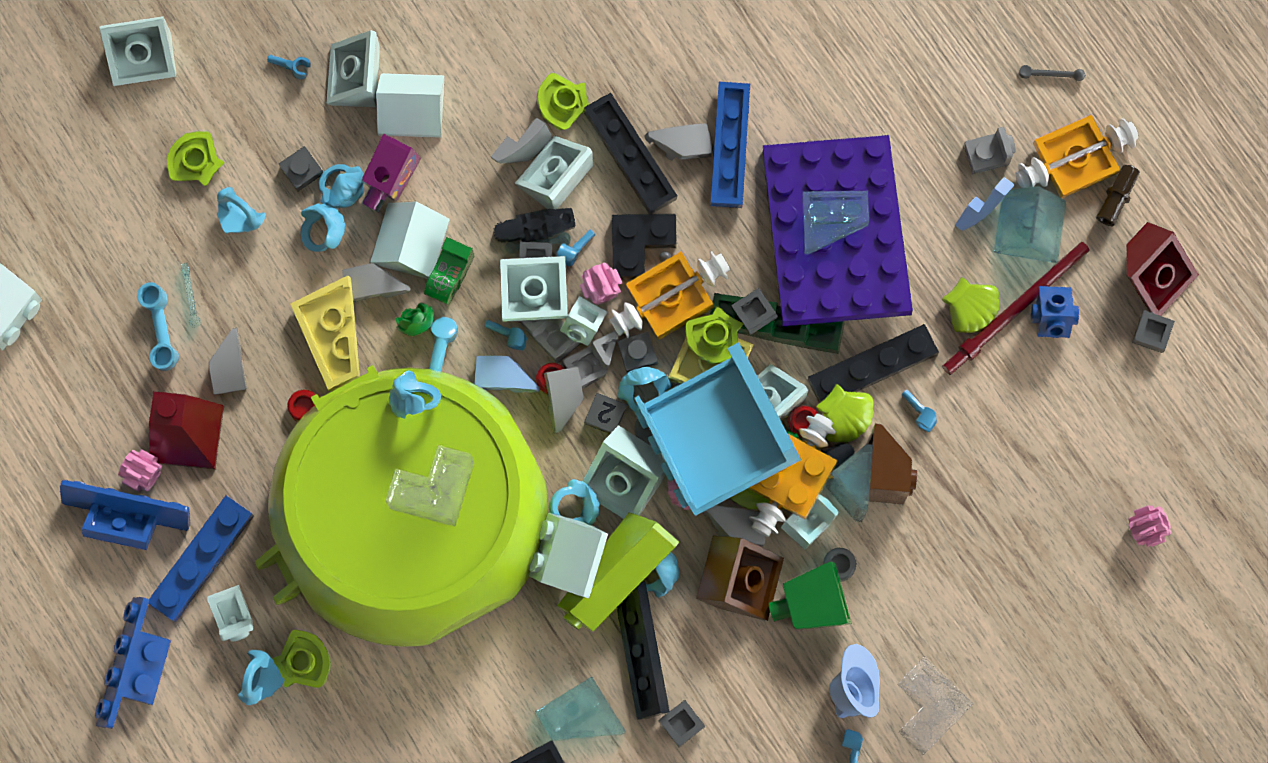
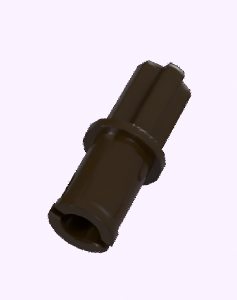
[1096,165,1140,227]

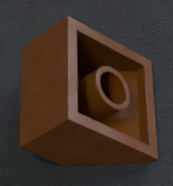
[864,423,917,505]
[696,535,784,621]

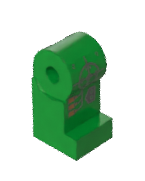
[424,237,475,305]

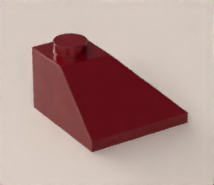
[1126,222,1199,316]
[149,391,224,470]

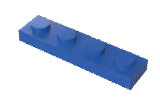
[710,81,750,208]
[149,495,254,622]

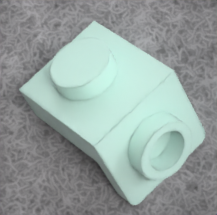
[560,296,607,346]
[781,494,839,550]
[207,585,253,642]

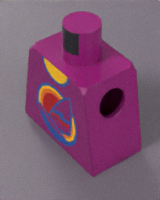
[362,133,421,213]

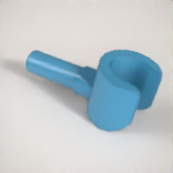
[267,55,311,80]
[557,229,595,266]
[485,320,527,351]
[902,390,937,432]
[842,729,863,763]

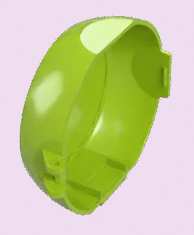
[255,365,549,647]

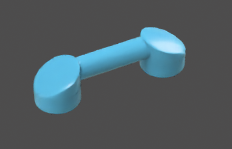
[137,282,179,371]
[429,317,458,372]

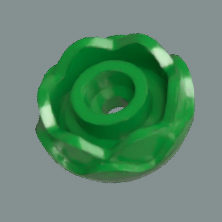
[395,303,434,336]

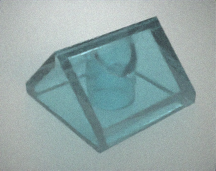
[994,186,1066,263]
[826,444,873,522]

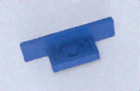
[60,480,190,550]
[95,597,171,729]

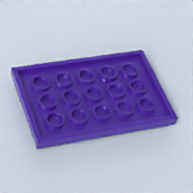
[762,135,913,326]

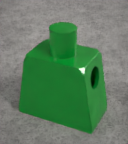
[769,562,852,630]

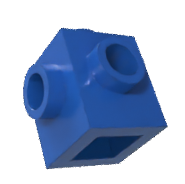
[1031,286,1079,338]

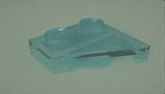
[802,191,869,254]
[535,677,626,741]

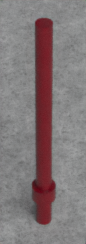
[942,242,1090,375]

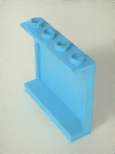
[635,342,801,516]

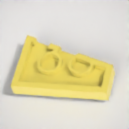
[290,276,360,392]

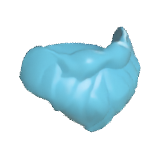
[319,164,364,208]
[217,187,266,234]
[301,203,346,252]
[618,367,671,412]
[389,371,441,419]
[549,479,600,526]
[646,552,680,598]
[238,650,285,705]

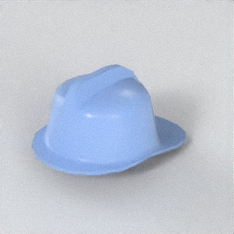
[829,644,880,718]

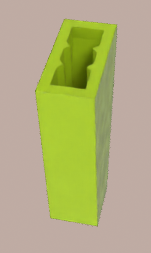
[557,512,679,631]

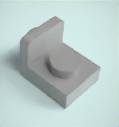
[963,127,1016,174]

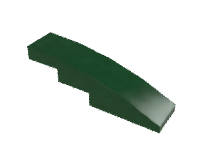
[710,293,845,354]

